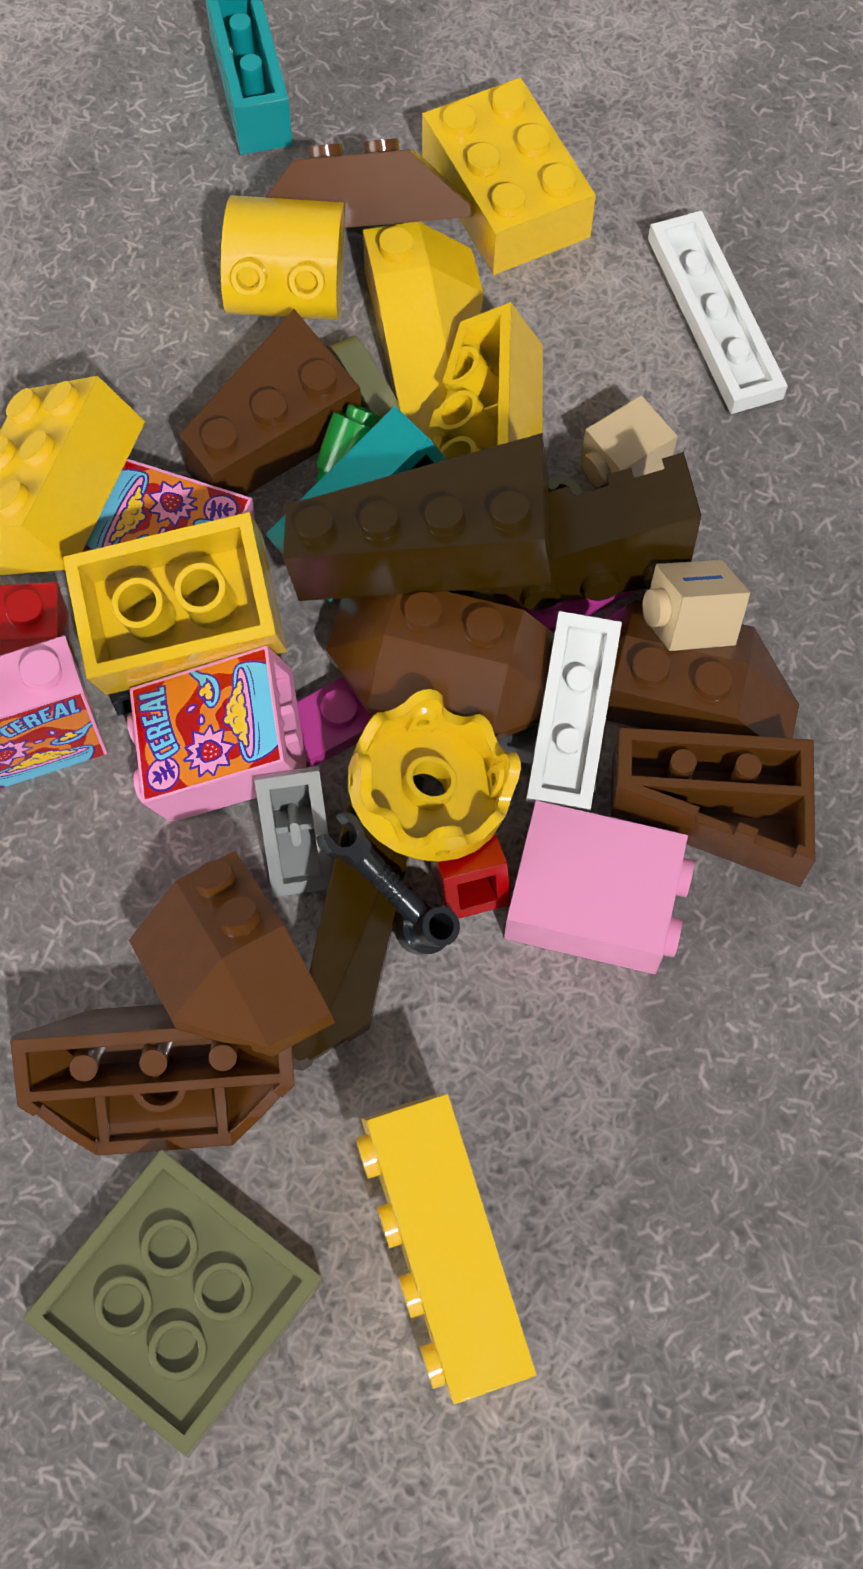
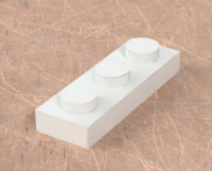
[526,611,622,812]

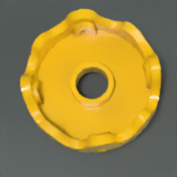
[348,689,521,862]

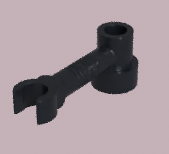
[316,812,460,955]

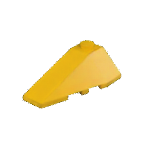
[363,221,484,442]

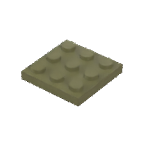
[22,1149,324,1458]

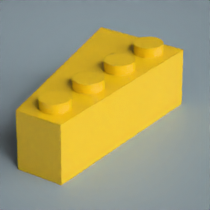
[429,302,543,459]
[355,1093,537,1404]

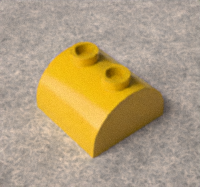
[221,195,344,321]

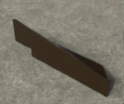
[292,775,425,1071]

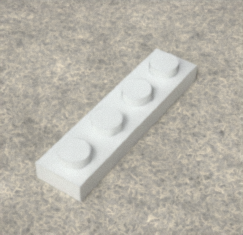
[648,210,788,414]

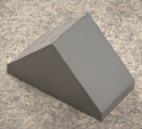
[254,766,333,897]

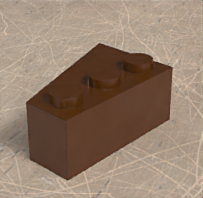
[179,309,361,496]
[611,728,816,887]

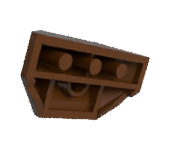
[266,138,474,228]
[326,591,554,740]
[606,600,799,738]
[129,851,335,1057]
[10,1004,295,1156]

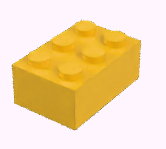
[422,77,596,275]
[0,376,145,575]
[63,512,288,695]

